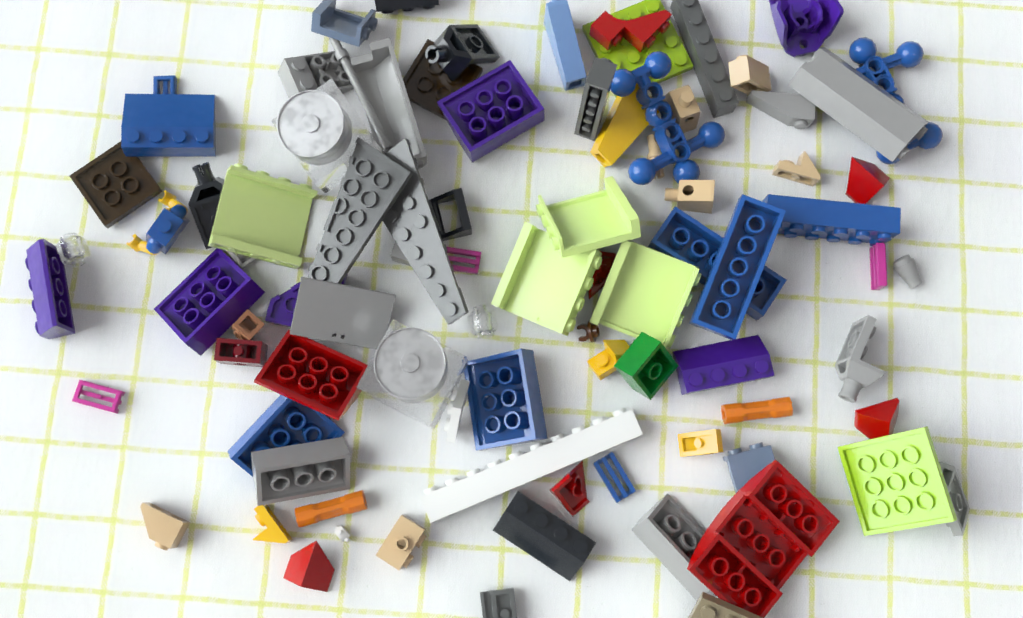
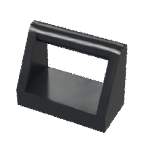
[430,188,472,241]

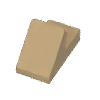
[772,151,821,187]

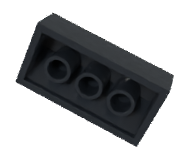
[493,491,596,581]

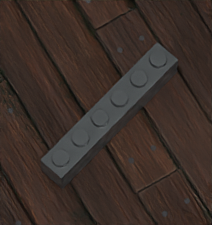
[670,0,739,118]
[574,57,617,141]

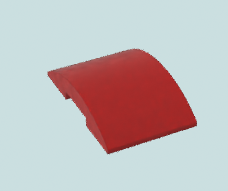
[687,460,840,618]

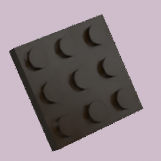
[403,39,483,121]
[69,141,163,229]

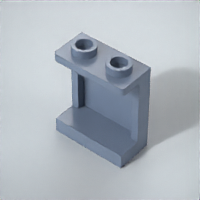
[311,0,378,47]
[723,442,775,493]

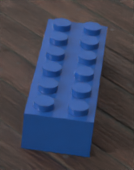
[690,194,786,340]
[762,194,901,246]
[648,206,787,321]

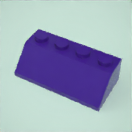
[25,239,76,339]
[672,335,775,395]

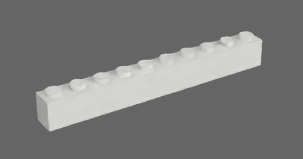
[421,408,643,523]

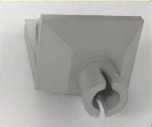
[835,315,885,403]
[939,462,970,536]

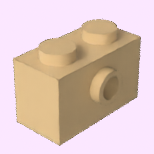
[728,55,772,95]
[376,515,427,570]

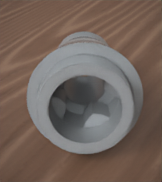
[893,254,922,288]

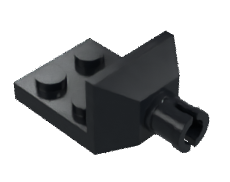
[425,24,500,81]
[188,162,224,249]

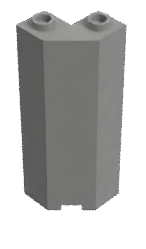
[350,38,427,170]
[788,47,929,162]

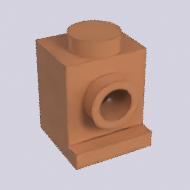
[231,309,265,340]

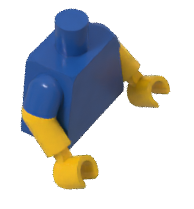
[126,190,190,255]

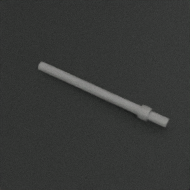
[329,38,392,150]

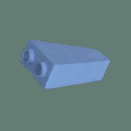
[544,0,587,91]

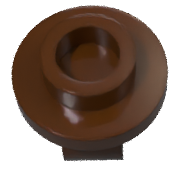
[577,320,600,342]

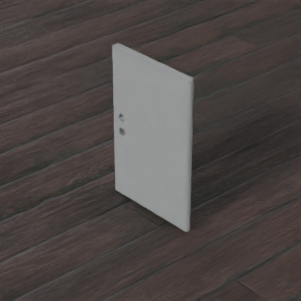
[290,277,396,349]

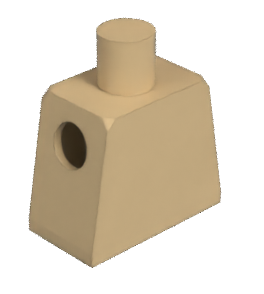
[663,85,700,133]
[665,180,715,214]

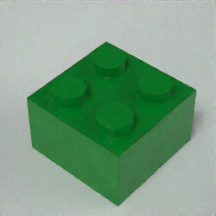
[614,332,678,400]

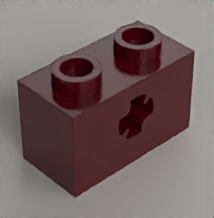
[214,338,268,367]

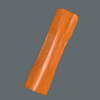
[721,397,793,424]
[295,490,368,527]

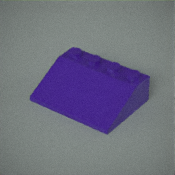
[437,60,545,163]
[154,248,265,356]

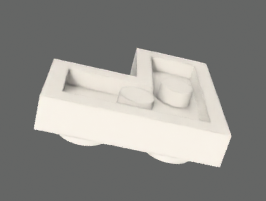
[444,379,470,443]

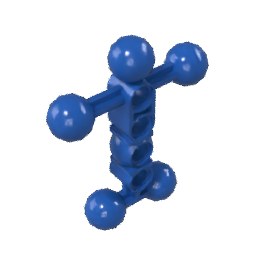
[849,37,943,164]
[610,51,725,185]

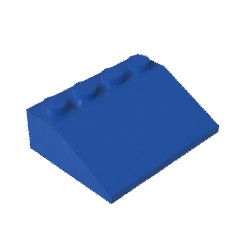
[121,94,216,157]
[463,348,548,451]
[228,395,345,477]

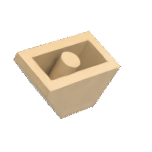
[140,502,190,551]

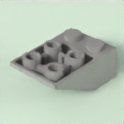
[278,51,354,98]

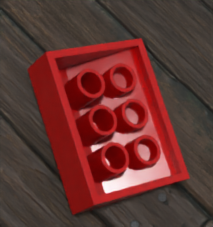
[254,329,370,421]

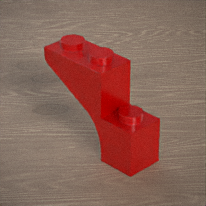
[589,10,672,52]

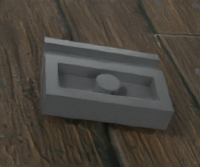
[480,588,517,618]

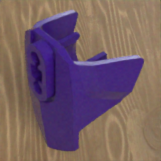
[769,0,844,57]

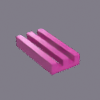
[869,243,887,290]
[446,247,481,275]
[72,380,125,414]

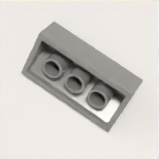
[251,437,350,506]
[632,493,710,600]

